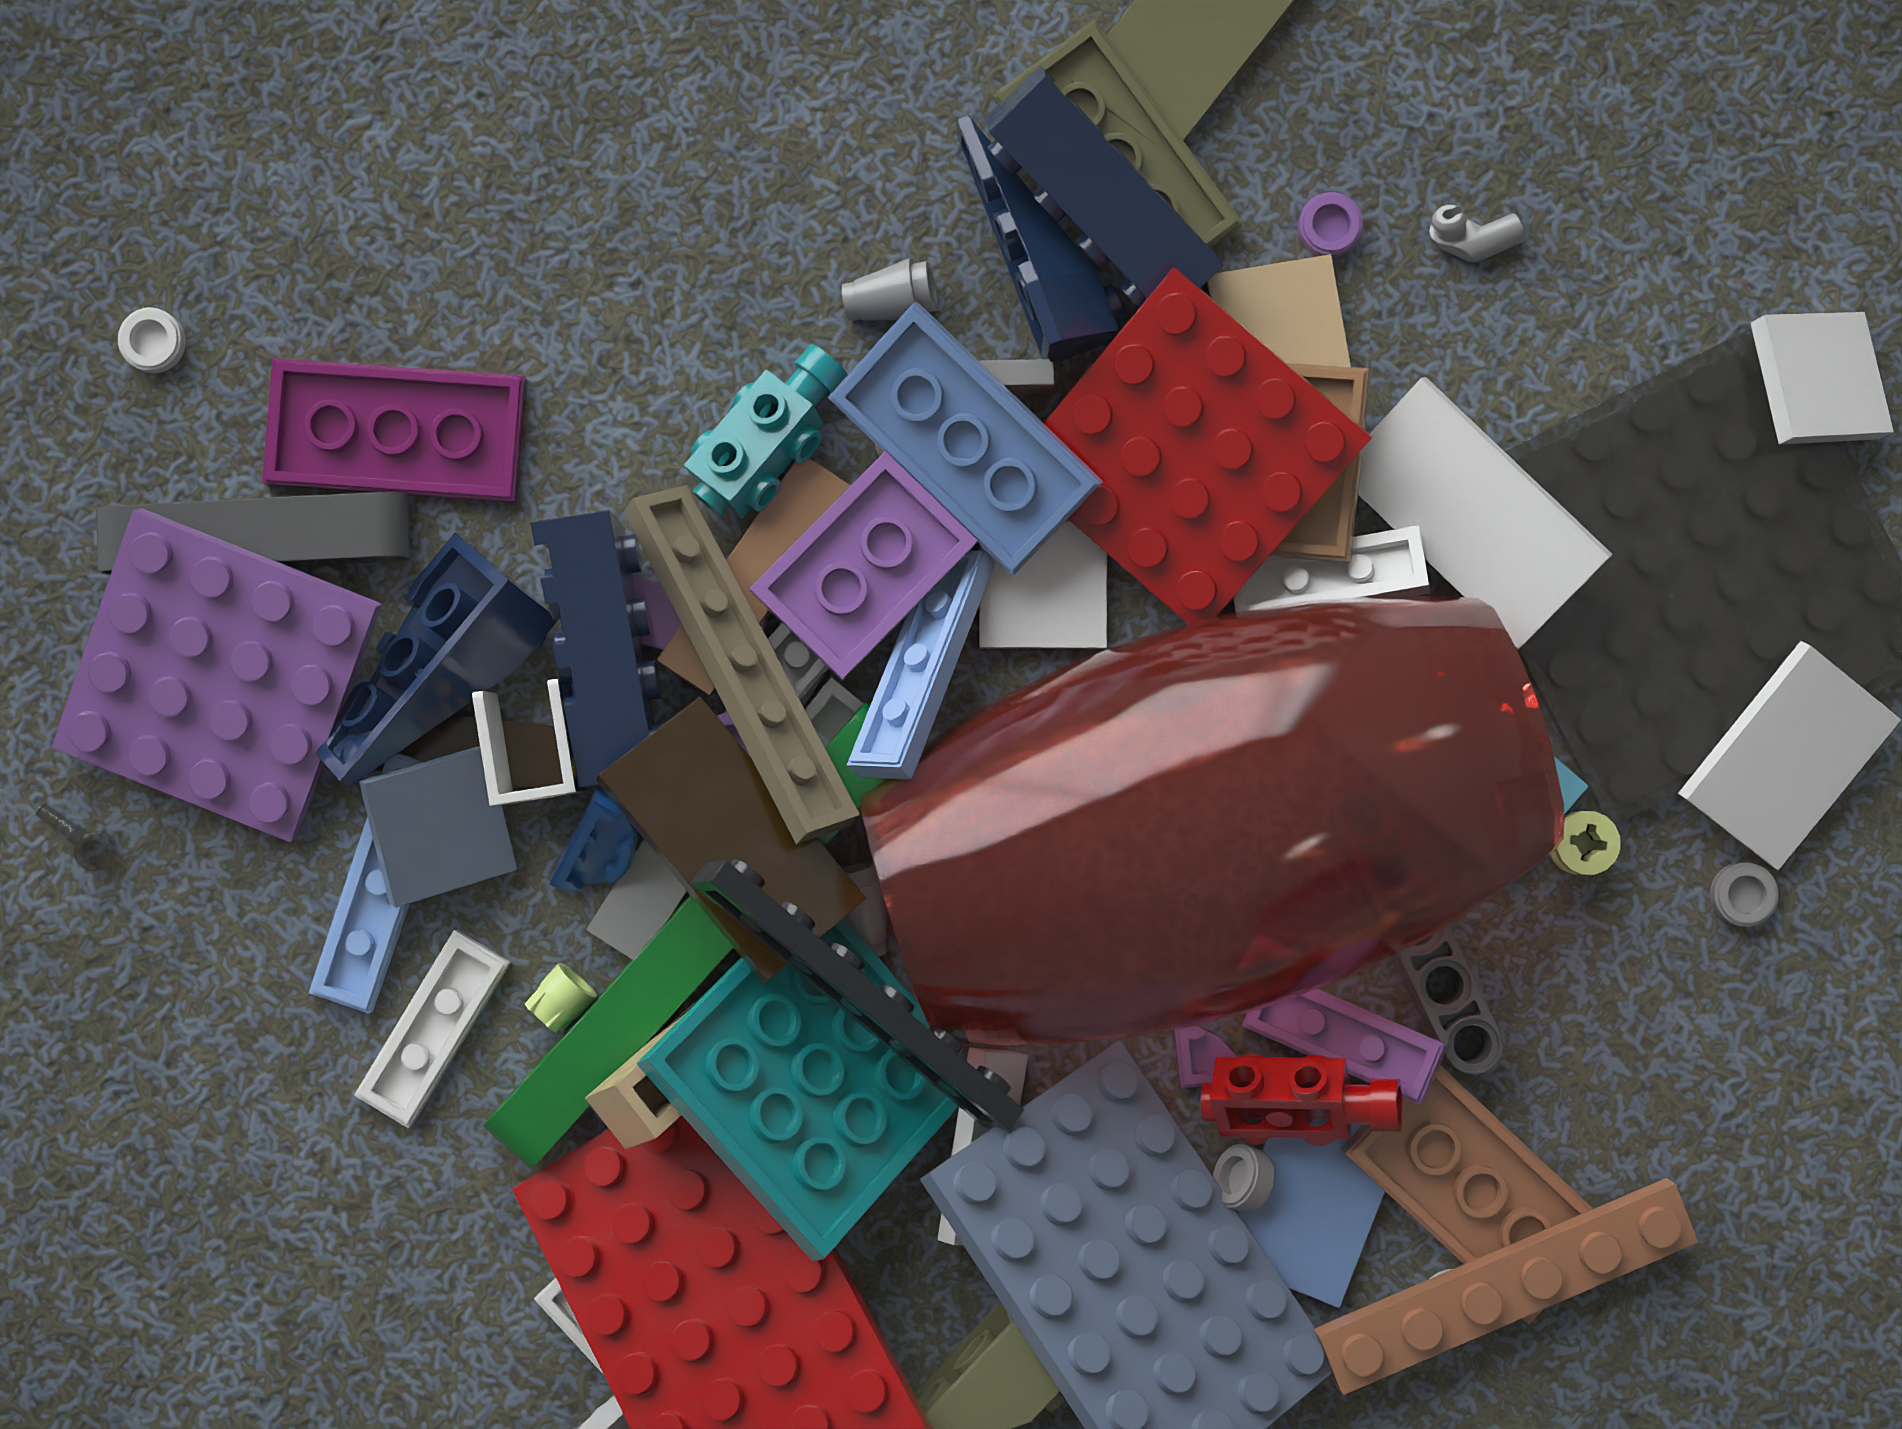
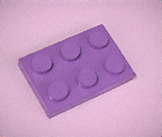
[749,451,978,681]

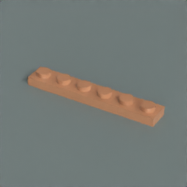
[1314,1178,1698,1395]

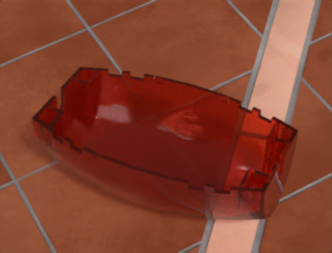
[860,595,1564,1045]

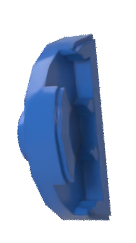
[549,786,638,891]

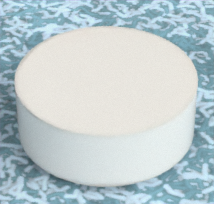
[118,308,186,373]

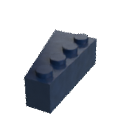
[986,65,1224,308]
[530,510,663,790]

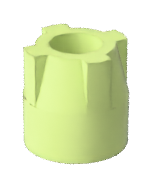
[525,963,597,1033]

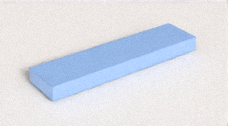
[847,550,995,779]
[309,753,424,1014]

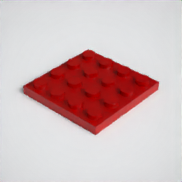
[1043,268,1373,635]

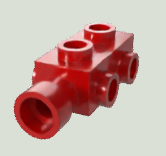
[1200,1054,1403,1146]

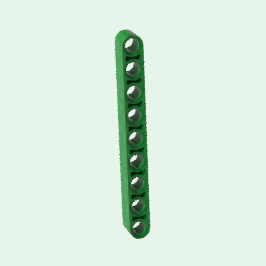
[483,702,886,1169]

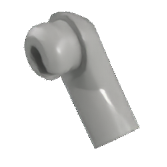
[1429,205,1526,263]

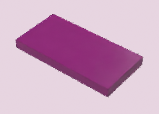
[262,358,527,503]

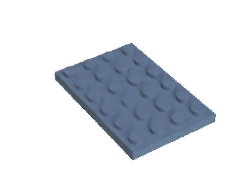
[920,1040,1332,1429]

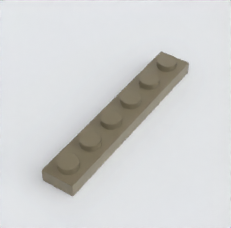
[624,485,860,844]

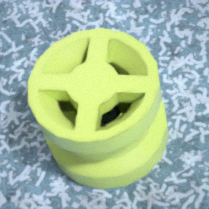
[1547,811,1620,875]

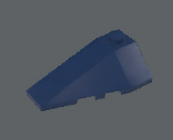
[957,115,1124,364]
[316,533,558,787]

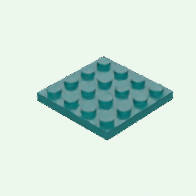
[636,918,967,1261]

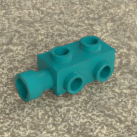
[684,344,848,519]

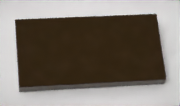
[596,697,867,984]

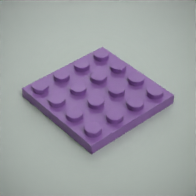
[51,508,382,842]

